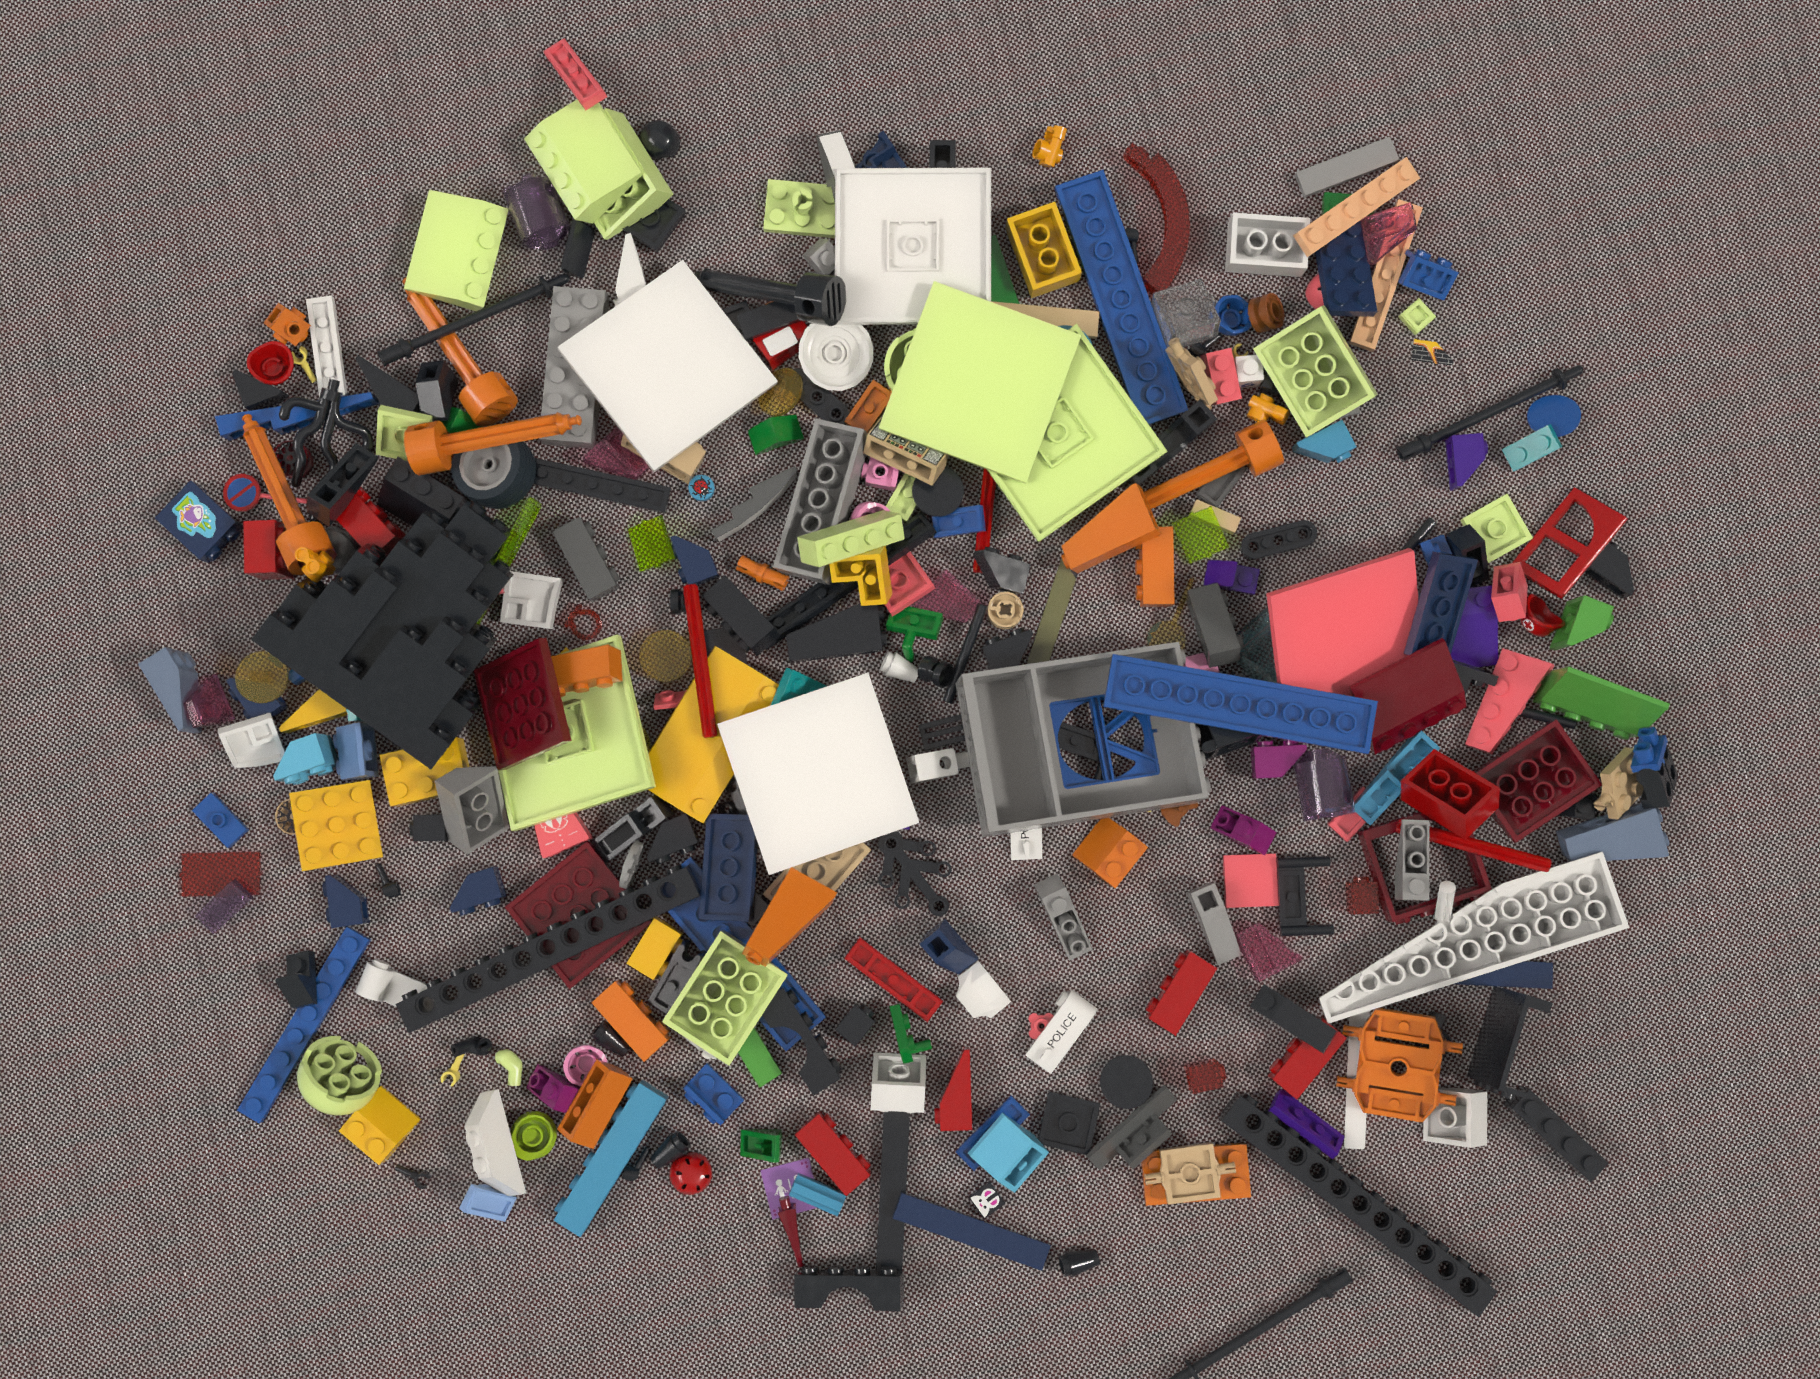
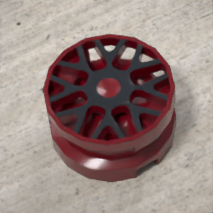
[274,440,314,478]

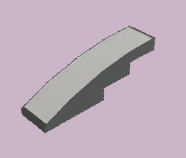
[816,130,855,202]
[711,466,799,542]

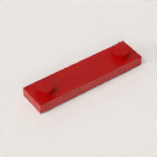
[844,937,943,1022]

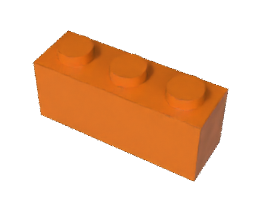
[1135,527,1175,607]
[551,644,623,697]
[591,979,671,1062]
[557,1059,633,1149]

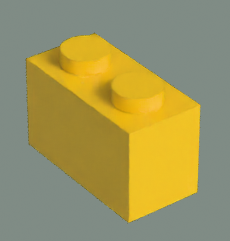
[626,917,684,980]

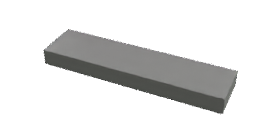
[1294,137,1400,198]

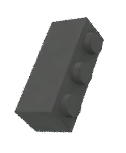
[552,517,620,603]
[1187,583,1244,668]

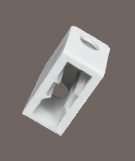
[906,748,970,784]

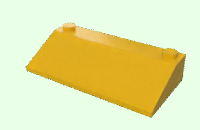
[648,646,779,823]

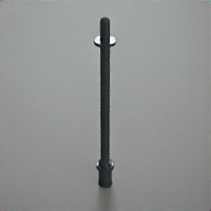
[377,273,570,367]
[1396,365,1584,462]
[1169,1267,1353,1379]

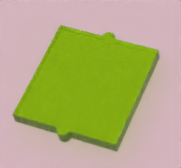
[1172,506,1229,564]
[628,515,675,572]

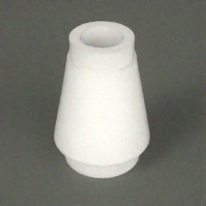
[880,651,918,683]

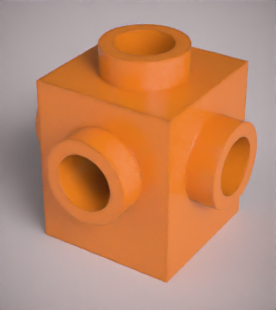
[264,302,311,346]

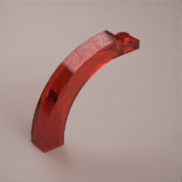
[1123,142,1190,301]

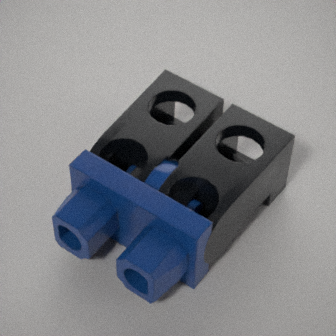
[1631,727,1678,809]

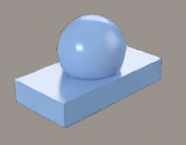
[459,1184,517,1222]

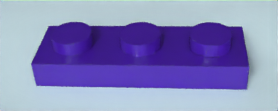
[1268,1088,1345,1159]

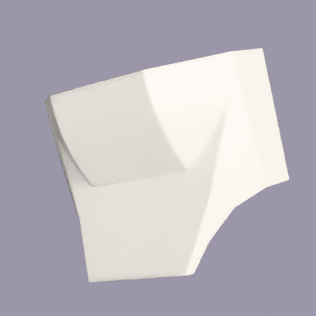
[956,960,1011,1018]

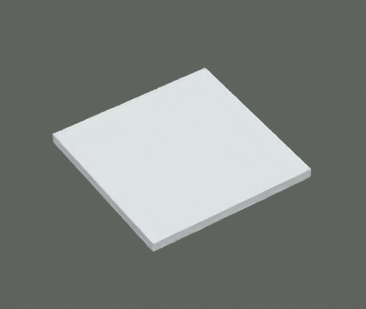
[835,168,991,325]
[558,260,778,472]
[717,673,919,875]

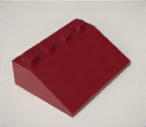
[1349,638,1467,755]
[1473,719,1602,843]

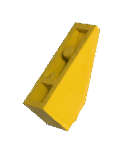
[279,689,347,733]

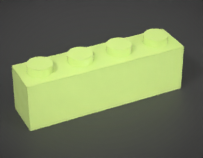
[797,510,904,567]

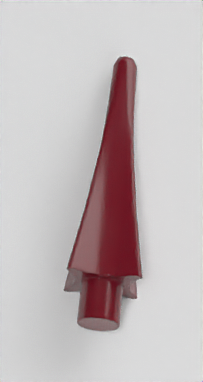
[778,1196,804,1268]

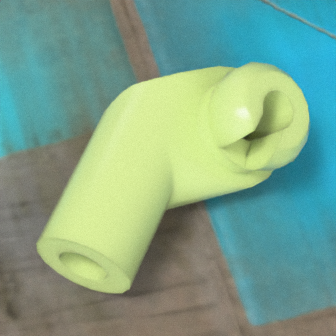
[495,1049,522,1086]

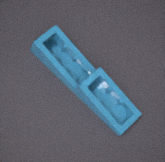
[1351,730,1440,826]

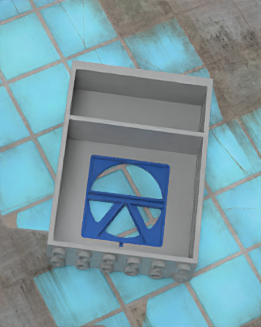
[955,642,1211,838]

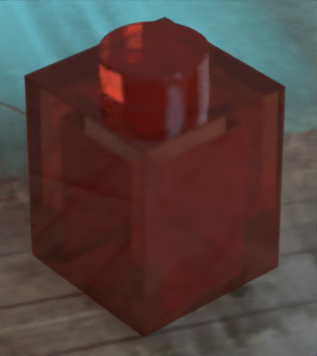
[1345,876,1379,915]
[1184,1058,1226,1094]

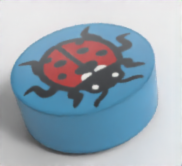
[688,475,715,502]

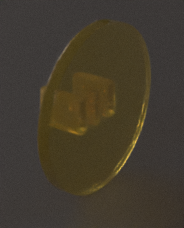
[758,368,803,417]
[639,630,692,682]
[235,651,289,703]

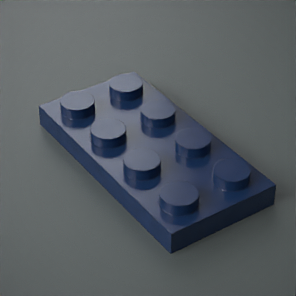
[1312,219,1378,317]
[1404,551,1478,655]
[699,814,758,922]

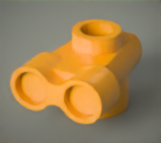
[1032,125,1067,168]
[1247,393,1290,425]
[295,547,335,583]

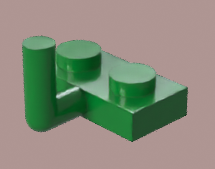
[886,606,944,663]
[889,1004,932,1064]

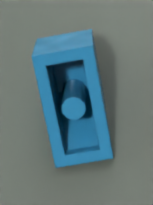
[1292,420,1357,463]

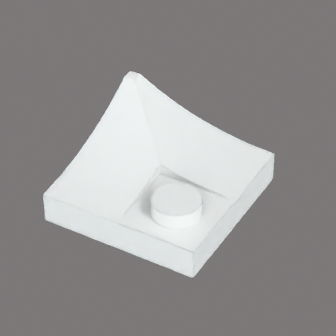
[500,571,563,629]
[218,713,285,768]

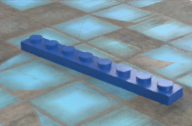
[237,926,371,1124]

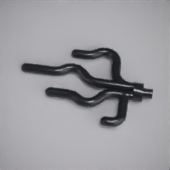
[279,379,373,522]

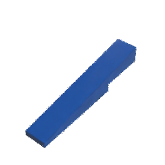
[215,392,379,441]

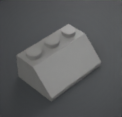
[435,766,509,855]

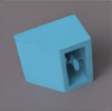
[273,733,339,785]
[968,1113,1049,1193]

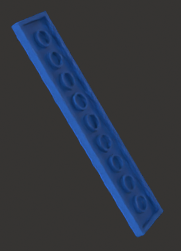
[1054,170,1188,425]
[1103,654,1378,754]

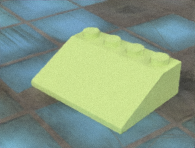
[524,100,644,224]
[594,108,673,240]
[404,190,509,311]
[1253,305,1378,438]
[662,930,788,1066]

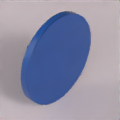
[1527,395,1581,437]

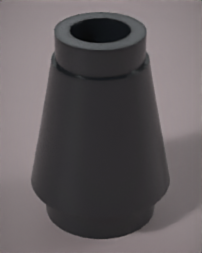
[591,1020,630,1057]
[650,1131,690,1169]
[1058,1249,1100,1278]

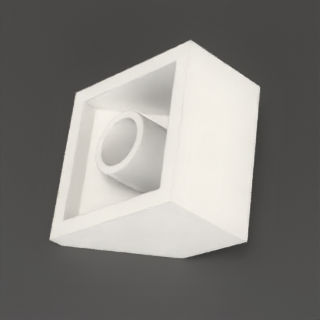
[871,1053,926,1113]
[1423,1088,1487,1148]

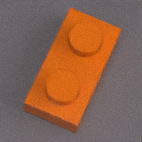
[844,380,892,433]

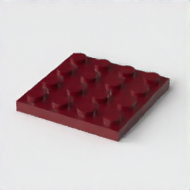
[474,638,572,771]
[505,841,652,989]

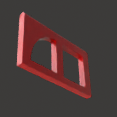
[1512,487,1628,599]

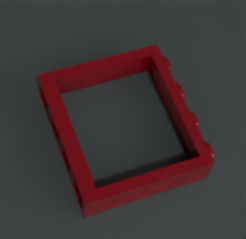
[1357,812,1492,925]

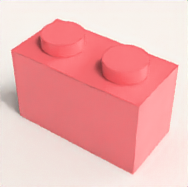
[1200,348,1242,406]
[1491,562,1528,622]

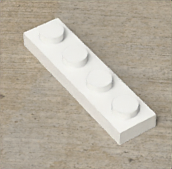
[306,295,348,397]

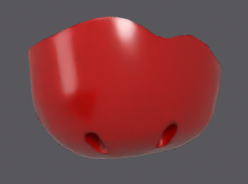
[669,1152,713,1195]

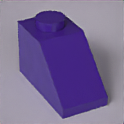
[1445,433,1488,491]

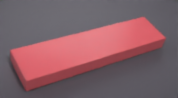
[543,38,607,111]

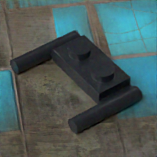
[1058,722,1116,780]
[1276,856,1334,937]

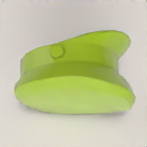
[510,1111,557,1161]

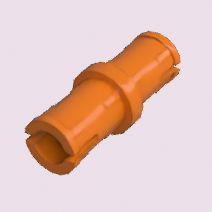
[736,555,790,591]

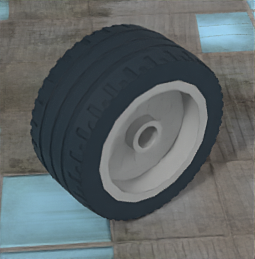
[451,426,536,509]

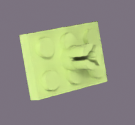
[763,179,835,238]

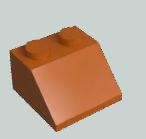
[1072,818,1148,888]

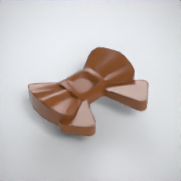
[1160,803,1198,827]

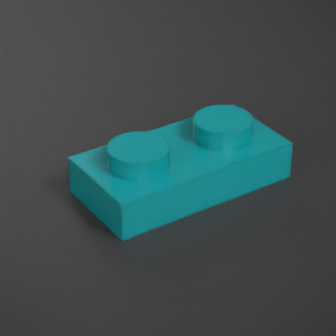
[1502,424,1562,472]

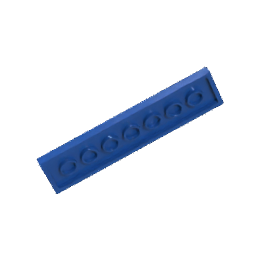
[663,857,826,1051]

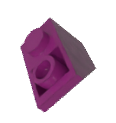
[1250,740,1307,779]
[1210,805,1277,855]
[526,1064,581,1113]

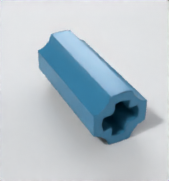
[789,1173,846,1216]

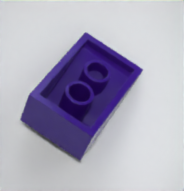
[1451,585,1498,667]

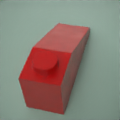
[934,1047,972,1131]

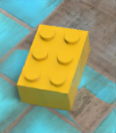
[1005,202,1082,299]
[379,737,469,807]

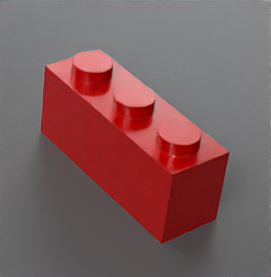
[1146,950,1218,1036]
[1268,1016,1347,1100]
[795,1111,871,1196]

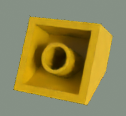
[339,1085,421,1165]

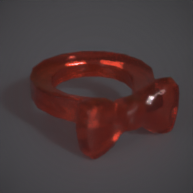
[564,604,602,640]

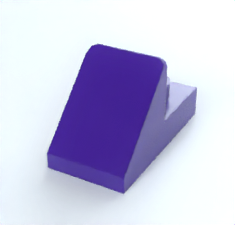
[1203,560,1260,595]

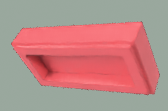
[1327,786,1366,842]

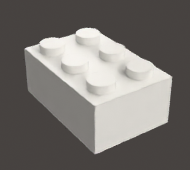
[1225,213,1310,277]

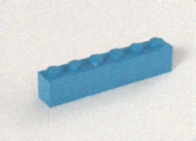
[554,1080,669,1237]

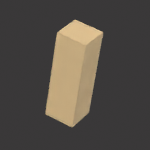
[1188,499,1241,535]

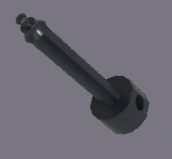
[694,268,846,326]

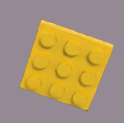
[289,780,383,872]

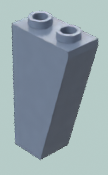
[1556,803,1669,862]

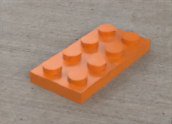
[1141,1142,1251,1206]

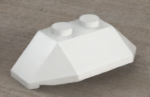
[465,1089,526,1196]

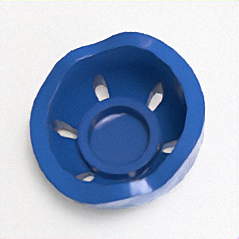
[1212,295,1251,336]

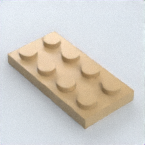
[763,843,871,901]

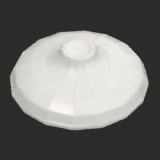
[799,323,873,391]

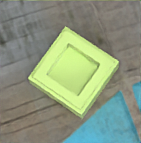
[1398,298,1436,335]

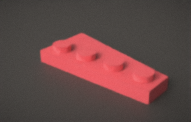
[1465,648,1554,754]

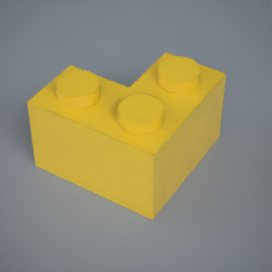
[829,545,892,606]

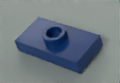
[932,505,986,539]
[192,792,249,848]

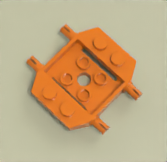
[1336,1008,1463,1123]

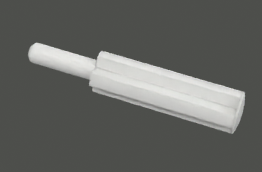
[1434,881,1456,923]

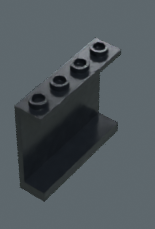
[1467,986,1553,1100]

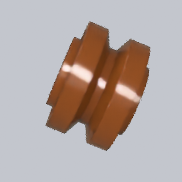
[1248,293,1285,333]

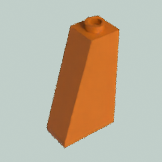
[1061,483,1161,574]
[742,867,837,967]

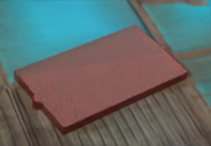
[179,852,263,897]

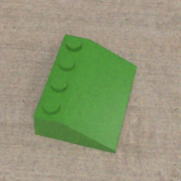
[1533,667,1670,740]

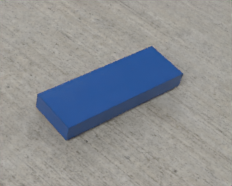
[955,1095,1030,1171]

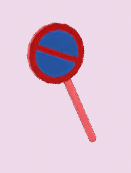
[223,474,307,512]

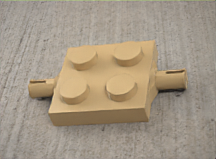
[1165,338,1218,410]
[1594,747,1643,820]
[1144,1142,1236,1205]

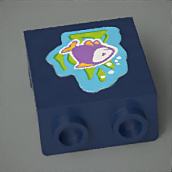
[155,480,243,563]

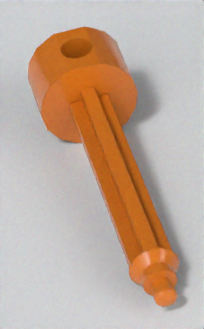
[402,278,518,427]
[404,412,582,476]
[242,414,337,575]
[1144,419,1285,509]

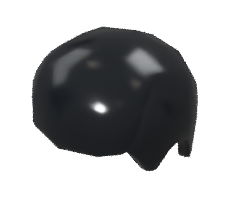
[639,120,680,160]

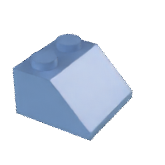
[333,723,379,780]

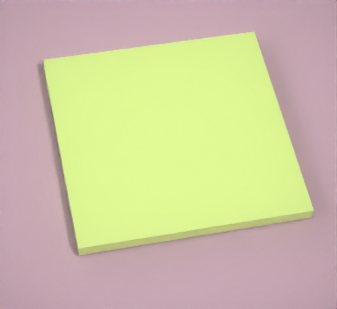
[879,281,1082,484]
[987,324,1167,543]
[498,635,656,831]

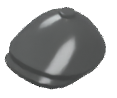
[326,526,358,574]

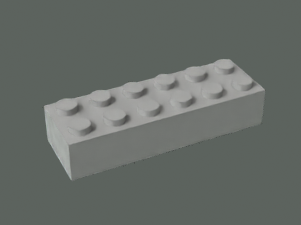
[539,286,609,449]
[773,418,868,585]

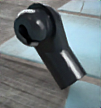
[451,1036,492,1057]

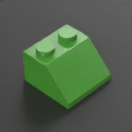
[1549,595,1614,651]

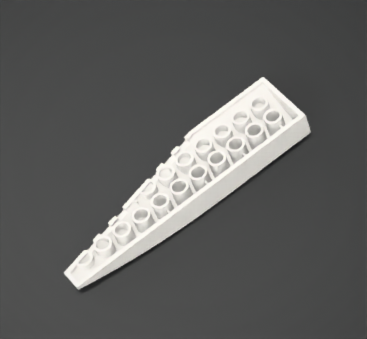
[1319,852,1629,1024]

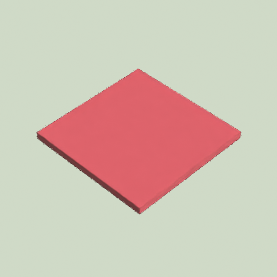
[1266,548,1419,696]

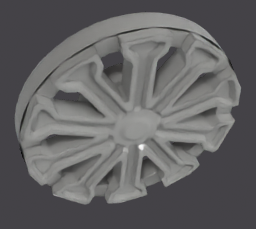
[619,840,644,889]

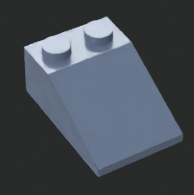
[138,647,202,734]

